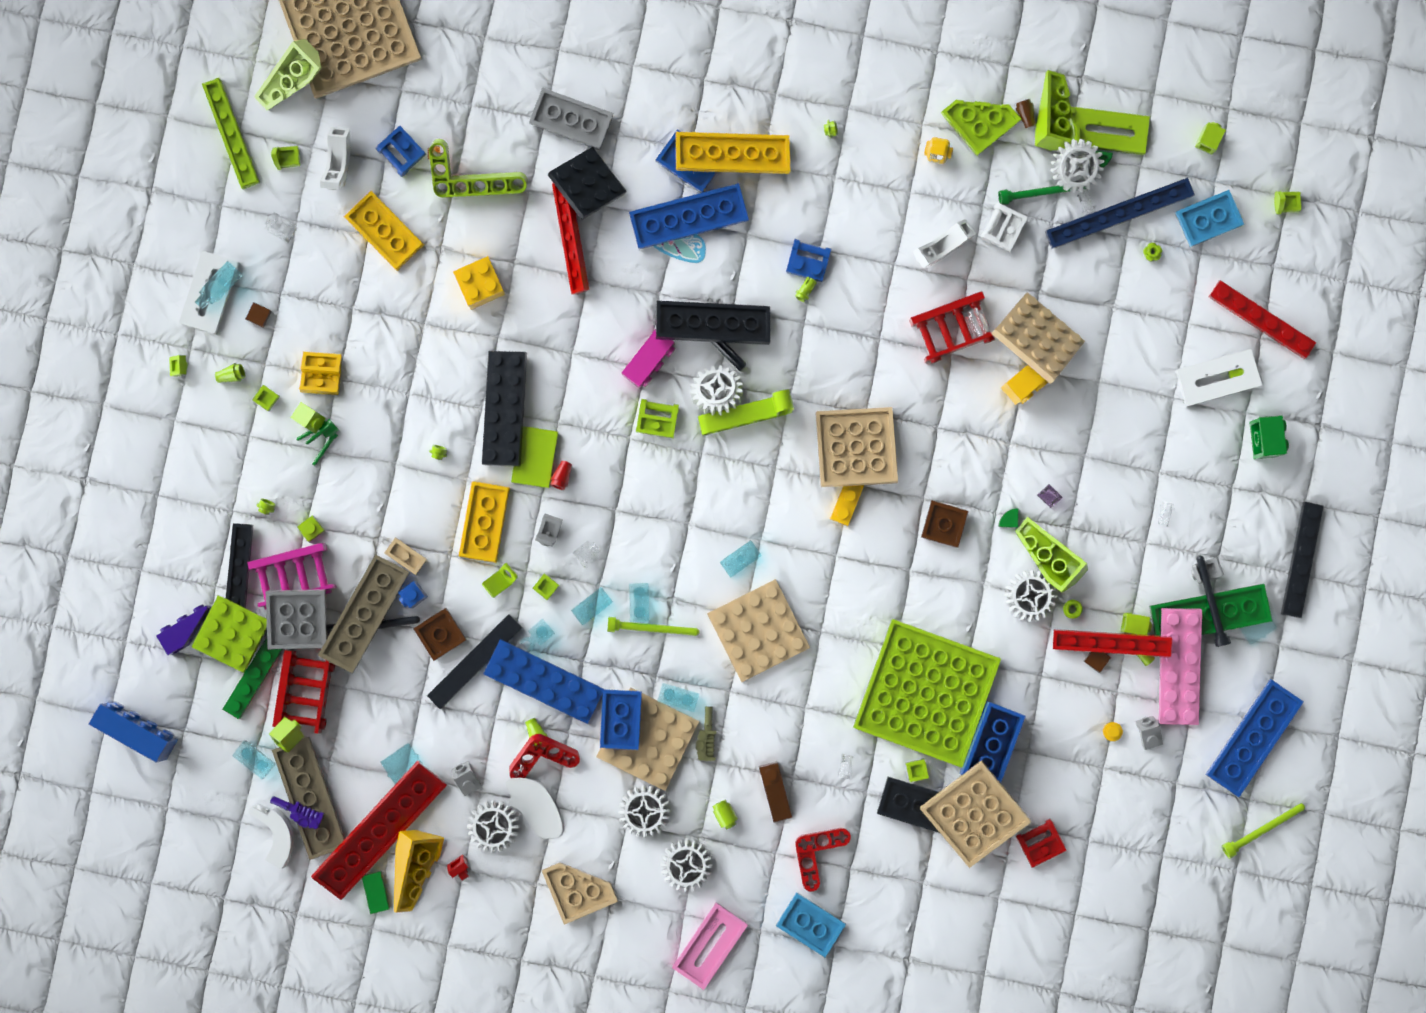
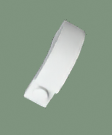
[320,127,351,190]
[913,219,976,268]
[247,804,295,869]

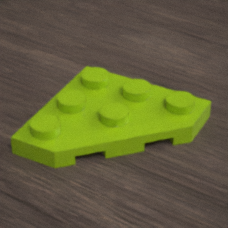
[941,100,1021,156]

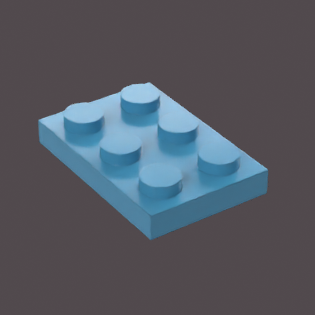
[1175,190,1244,247]
[776,892,846,957]

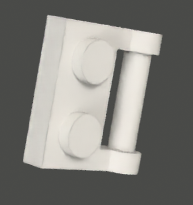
[980,203,1028,252]

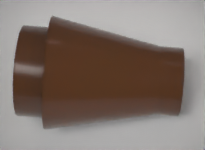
[1016,99,1036,129]

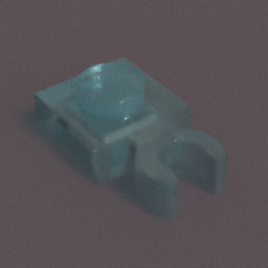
[520,619,555,652]

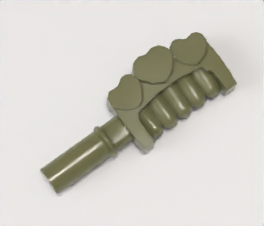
[695,706,716,761]

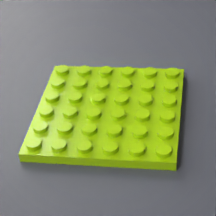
[853,619,1001,768]

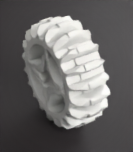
[1004,570,1057,622]
[618,785,671,838]
[467,800,520,853]
[660,839,713,892]

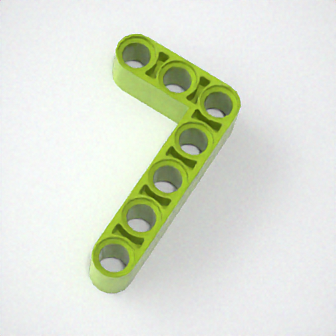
[429,139,528,198]
[698,389,794,435]

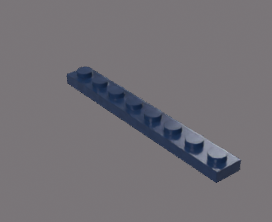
[1045,177,1195,249]

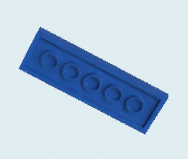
[629,183,749,250]
[483,639,604,724]
[1205,679,1304,797]

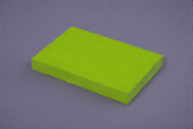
[511,426,558,488]

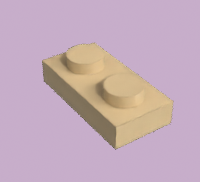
[384,537,428,575]

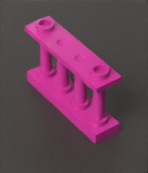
[247,543,337,610]

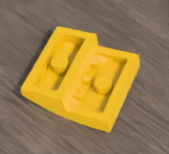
[299,352,342,395]

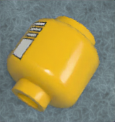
[924,137,953,164]

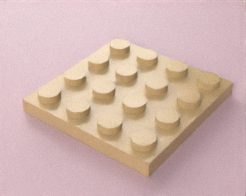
[991,292,1085,384]
[816,407,898,487]
[707,579,810,683]
[596,687,699,791]
[920,760,1031,868]

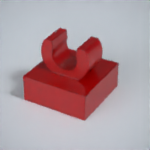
[447,854,469,881]

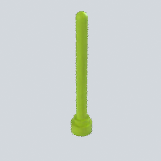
[607,617,700,636]
[1221,803,1305,859]

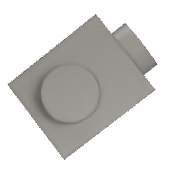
[535,513,563,546]
[1191,557,1224,584]
[1135,716,1163,750]
[452,761,481,796]

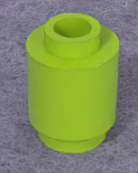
[712,799,738,830]

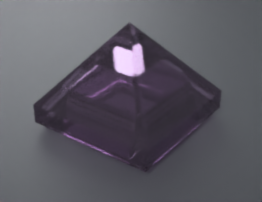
[1037,484,1063,508]

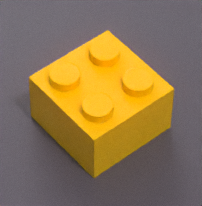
[453,256,506,310]
[1001,365,1048,405]

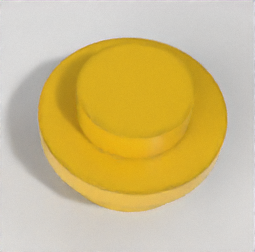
[1103,722,1123,741]

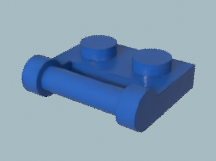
[376,126,426,177]
[786,239,831,282]

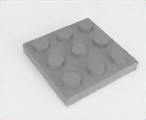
[266,589,327,649]

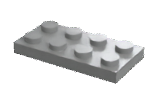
[529,88,613,150]

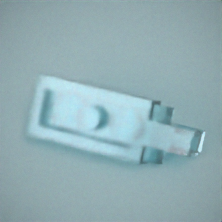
[195,261,243,309]

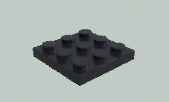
[548,147,627,220]

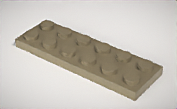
[318,554,410,674]
[272,737,345,860]

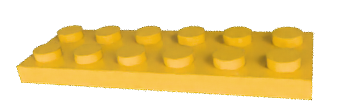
[676,132,790,174]

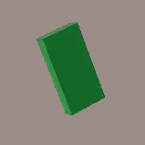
[362,871,390,914]

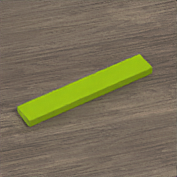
[202,77,260,190]

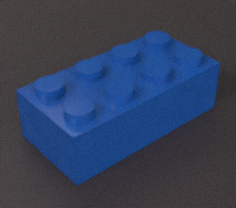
[88,701,178,762]
[959,701,1026,783]

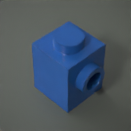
[398,581,428,608]

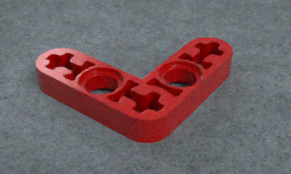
[509,734,580,779]
[795,828,851,892]

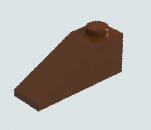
[759,761,792,822]

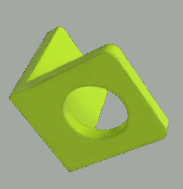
[482,563,518,598]

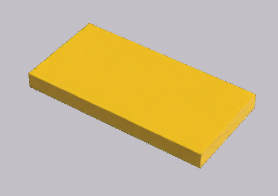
[344,191,424,271]
[458,481,510,563]

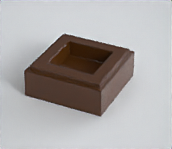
[245,302,272,328]
[1083,652,1111,673]

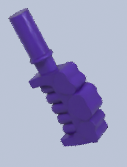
[270,796,325,829]

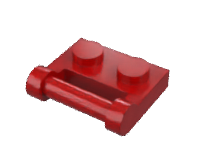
[1015,819,1067,868]

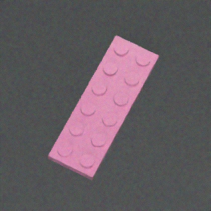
[1158,608,1202,725]

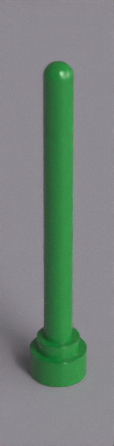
[998,185,1086,205]

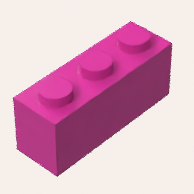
[622,329,676,389]

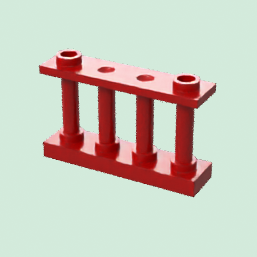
[909,291,995,364]
[272,650,336,734]

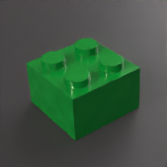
[1249,415,1289,460]

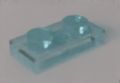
[720,540,762,578]
[629,583,650,622]
[571,587,613,626]
[657,683,700,712]
[232,740,276,779]

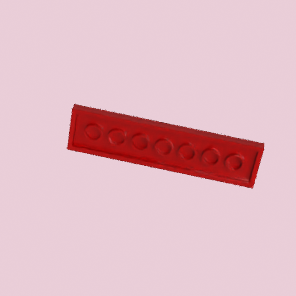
[311,760,447,900]

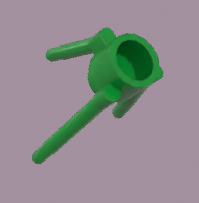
[296,419,339,466]

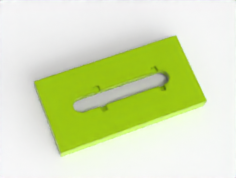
[1073,107,1150,155]

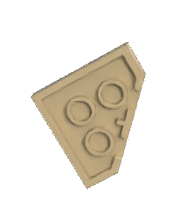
[542,862,618,925]

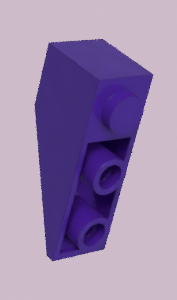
[156,604,212,655]

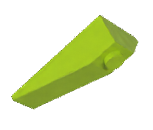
[1035,70,1080,151]

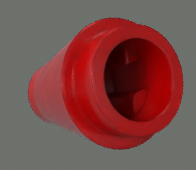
[550,460,572,490]

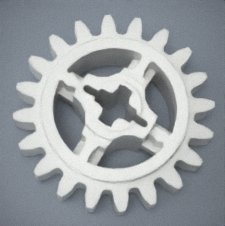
[1051,139,1104,193]
[690,365,743,415]

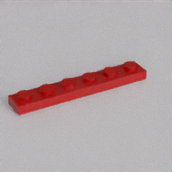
[552,183,590,295]
[1208,280,1317,359]
[1053,629,1172,657]

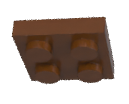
[921,500,968,548]
[413,608,467,661]

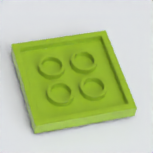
[192,595,267,673]

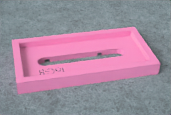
[672,902,748,990]

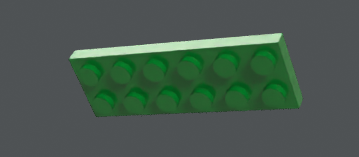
[1149,584,1272,636]

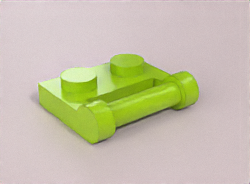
[636,399,679,439]

